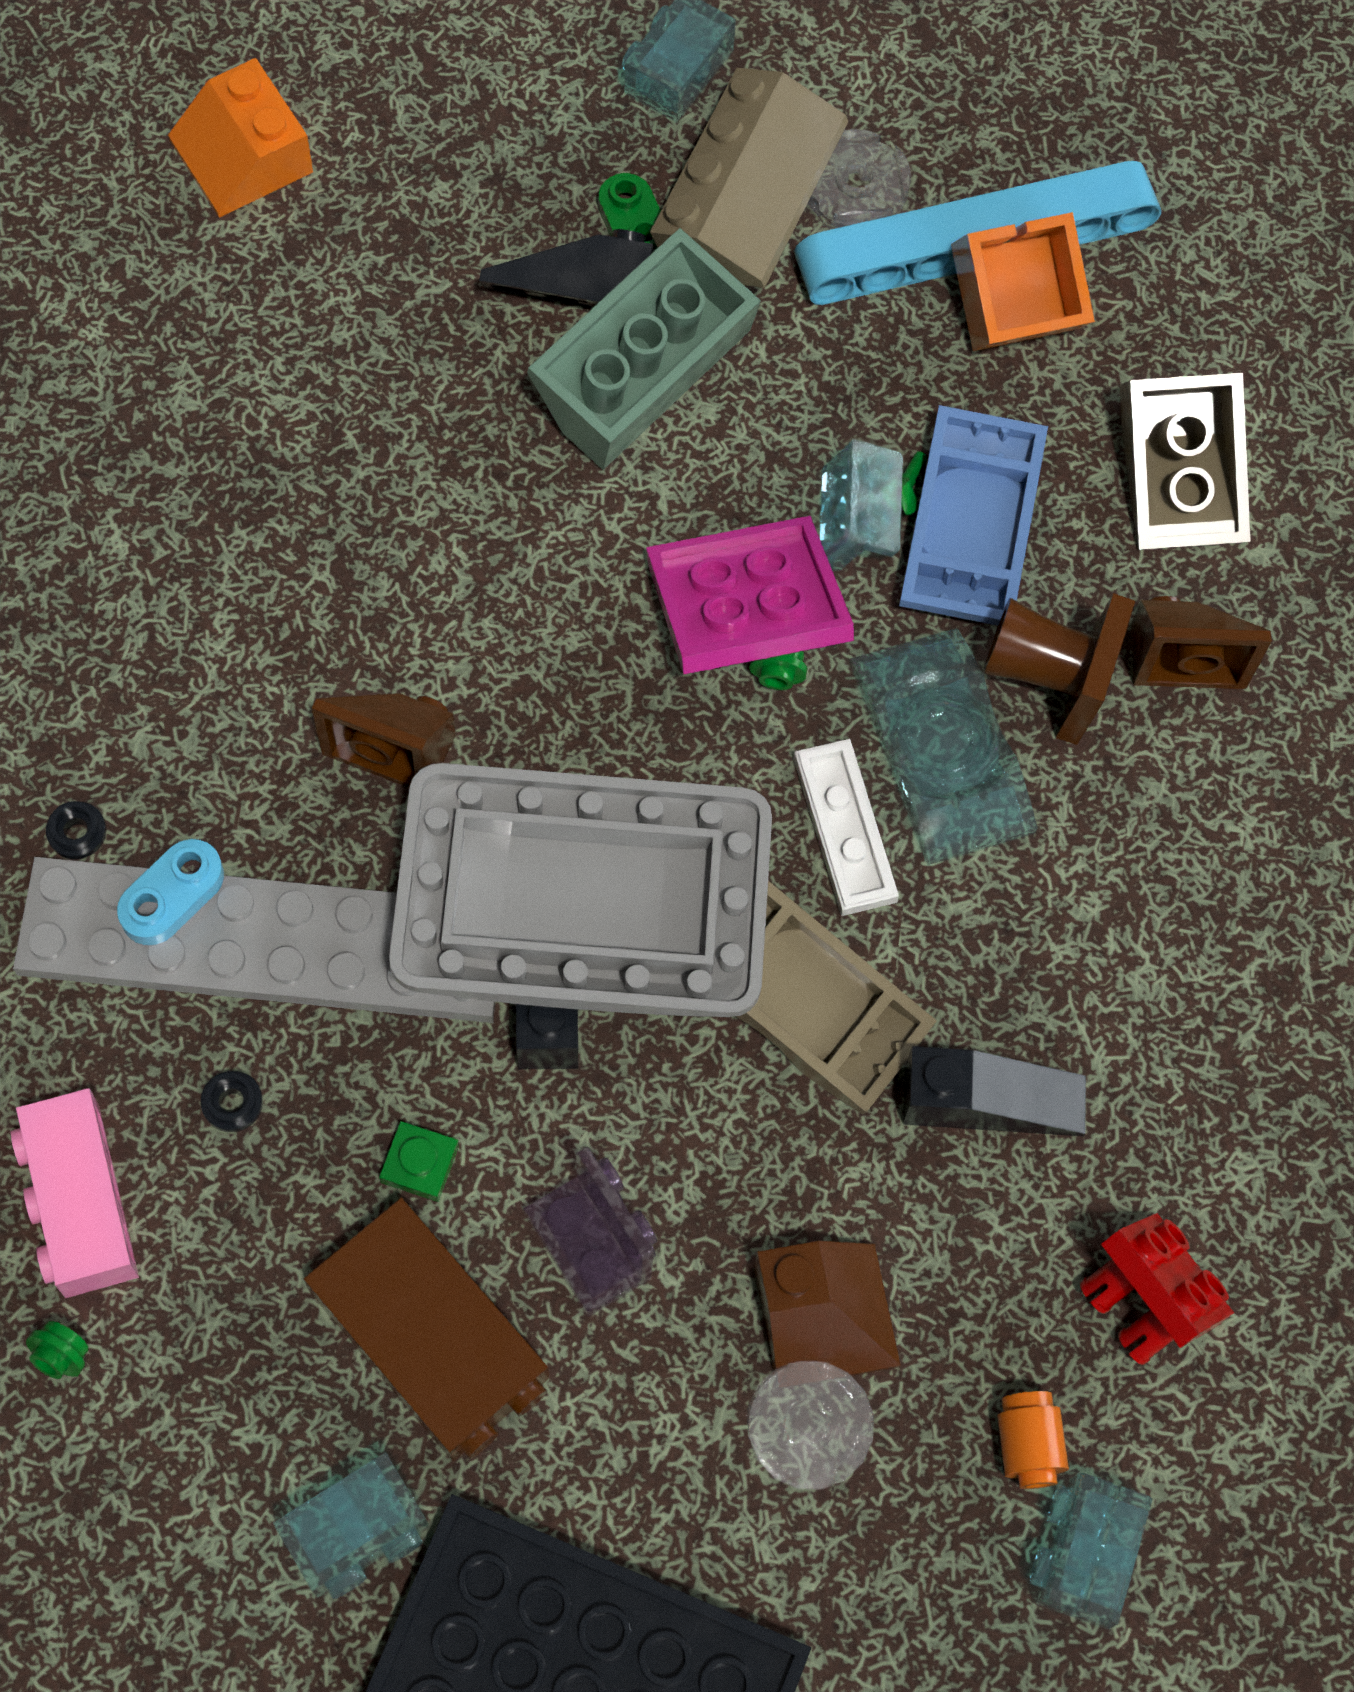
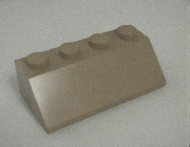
[650,68,848,288]

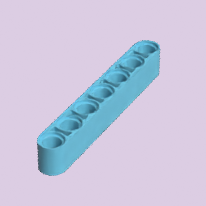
[794,161,1161,305]

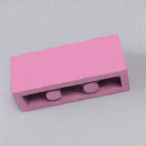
[10,1088,139,1298]

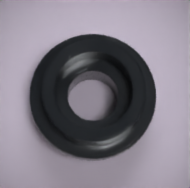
[46,801,107,859]
[201,1071,263,1132]

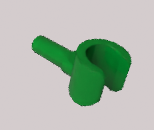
[878,451,927,518]

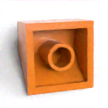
[168,58,313,218]

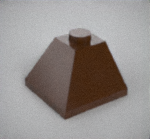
[1131,596,1272,689]
[311,693,456,788]
[753,1241,901,1390]

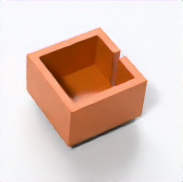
[951,212,1095,351]

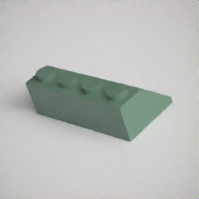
[527,228,761,470]

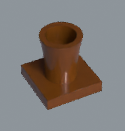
[982,593,1135,745]

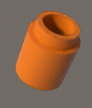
[997,1391,1069,1489]

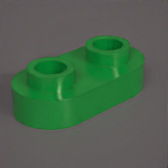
[599,173,661,250]

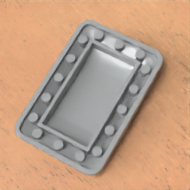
[389,763,772,1017]

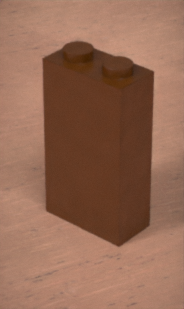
[304,1197,549,1462]

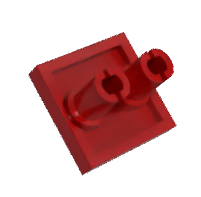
[1080,1213,1234,1365]

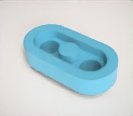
[117,839,224,945]

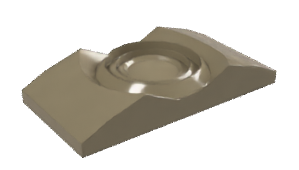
[735,881,937,1114]

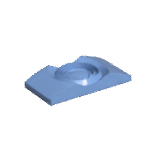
[899,405,1048,626]

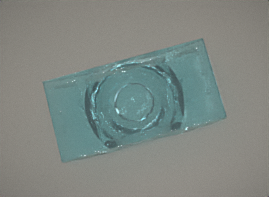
[850,628,1038,866]

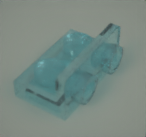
[820,439,903,571]

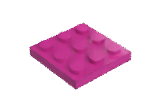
[646,516,854,674]

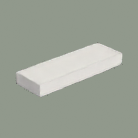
[793,739,899,916]

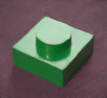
[379,1121,459,1202]

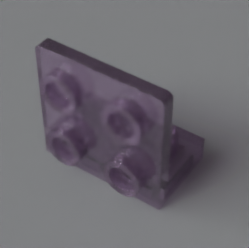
[524,1146,657,1317]

